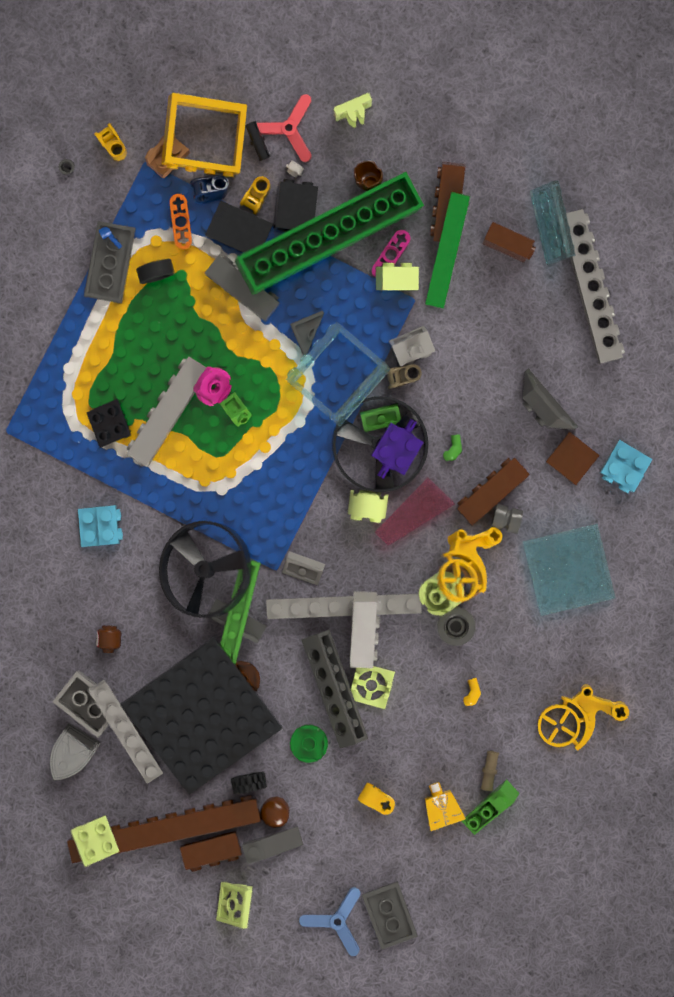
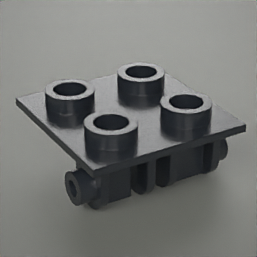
[86,399,132,448]

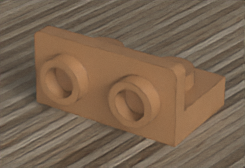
[145,134,190,179]

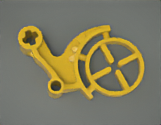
[438,527,502,602]
[538,684,629,751]

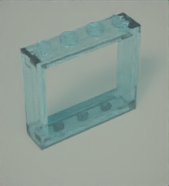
[286,322,391,427]

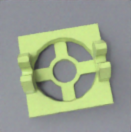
[334,93,372,128]
[351,666,395,709]
[216,882,252,928]

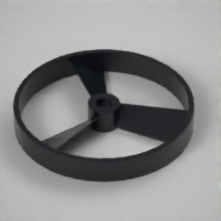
[332,396,428,492]
[159,521,251,618]

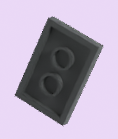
[362,881,418,950]

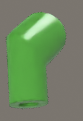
[443,434,462,461]

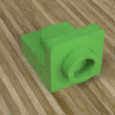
[220,392,252,427]

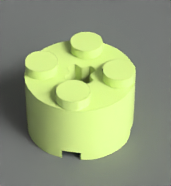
[348,490,389,523]
[419,571,464,616]

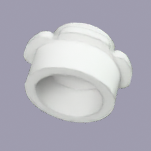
[286,160,304,177]

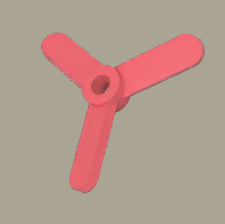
[257,94,311,162]

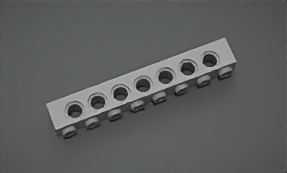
[559,209,625,364]

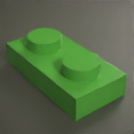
[360,404,401,432]

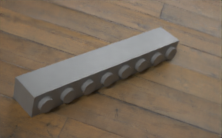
[266,593,422,619]

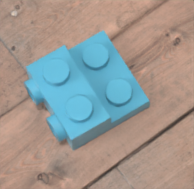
[600,440,653,493]
[78,505,123,547]

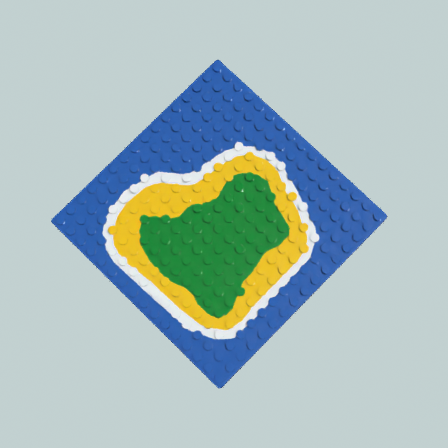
[6,162,415,570]

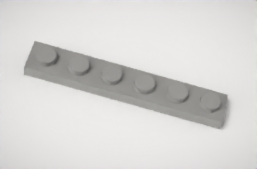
[88,680,163,784]

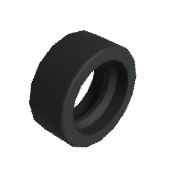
[136,259,175,284]

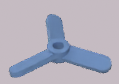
[299,887,360,956]

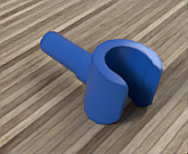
[99,227,122,249]

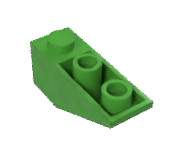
[462,779,520,835]

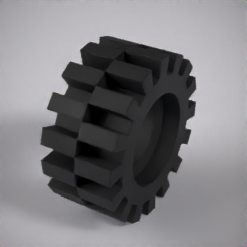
[231,771,267,794]

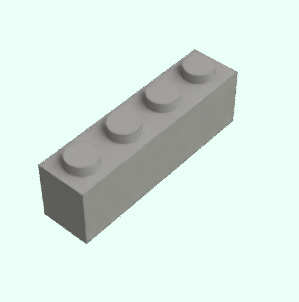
[349,591,381,668]

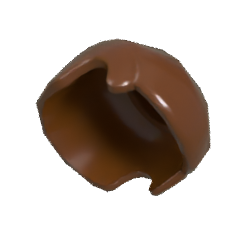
[354,161,383,191]
[261,796,290,828]

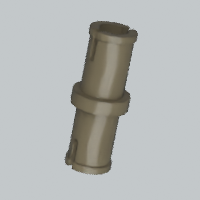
[480,751,499,791]

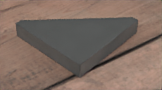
[290,311,324,357]

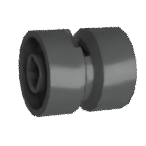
[491,504,523,534]

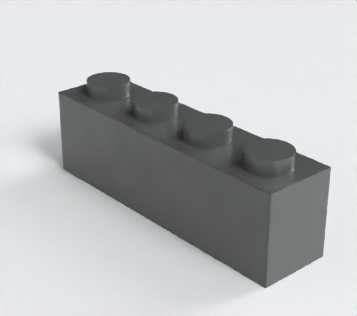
[205,255,280,323]

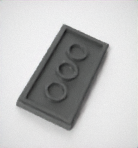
[84,221,136,304]

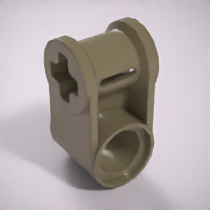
[384,364,422,389]

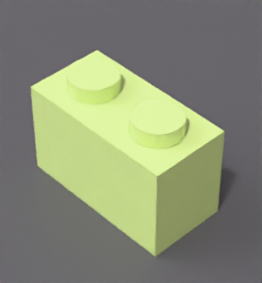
[376,263,419,290]

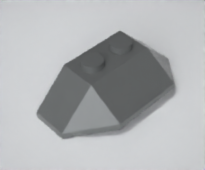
[522,368,578,430]

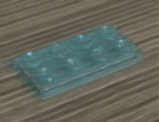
[530,181,576,265]

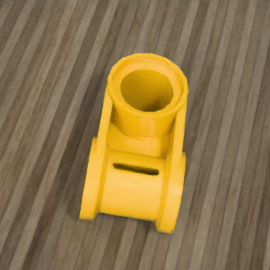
[94,123,127,161]
[240,176,271,215]
[357,782,395,815]

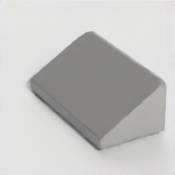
[282,551,325,585]

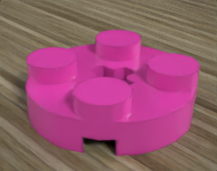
[193,366,231,406]

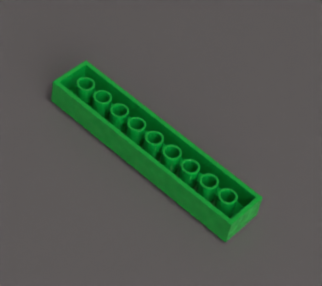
[235,172,424,295]

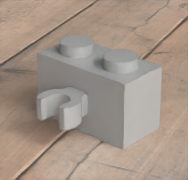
[389,326,435,366]

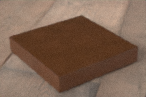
[546,432,600,486]

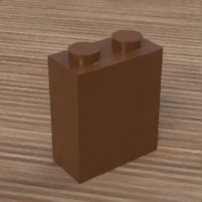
[482,222,536,263]

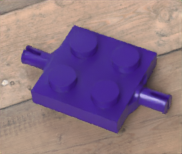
[370,419,424,479]

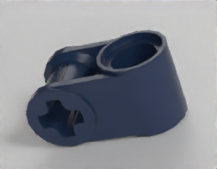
[190,175,229,203]

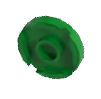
[290,724,328,763]

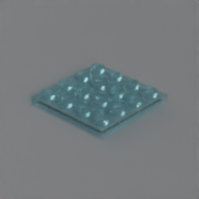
[522,524,615,616]

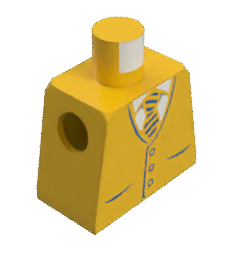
[425,782,465,831]

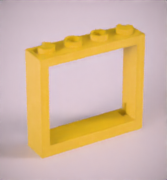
[161,93,247,178]

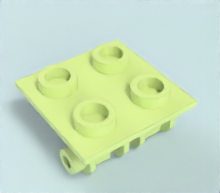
[71,816,120,867]

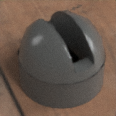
[59,159,75,175]

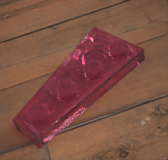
[374,478,455,546]

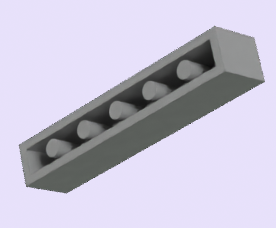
[127,357,206,467]

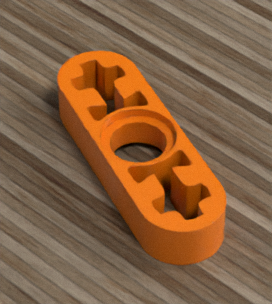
[170,194,192,250]

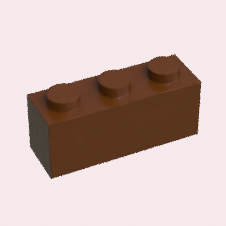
[180,831,242,872]

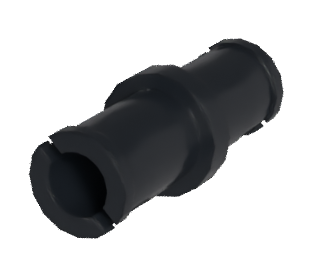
[245,121,271,161]

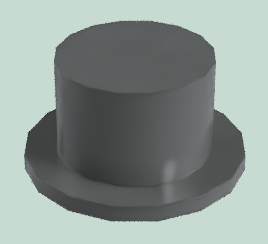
[437,608,475,646]

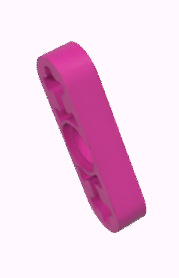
[372,230,410,278]

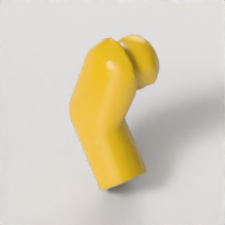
[463,678,481,706]

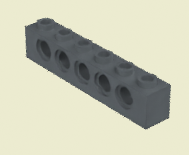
[301,630,368,748]

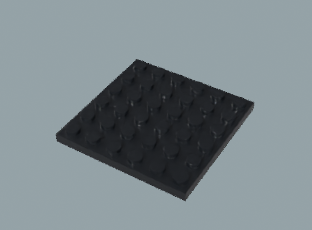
[120,637,283,795]

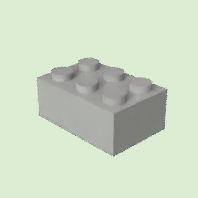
[53,670,120,738]

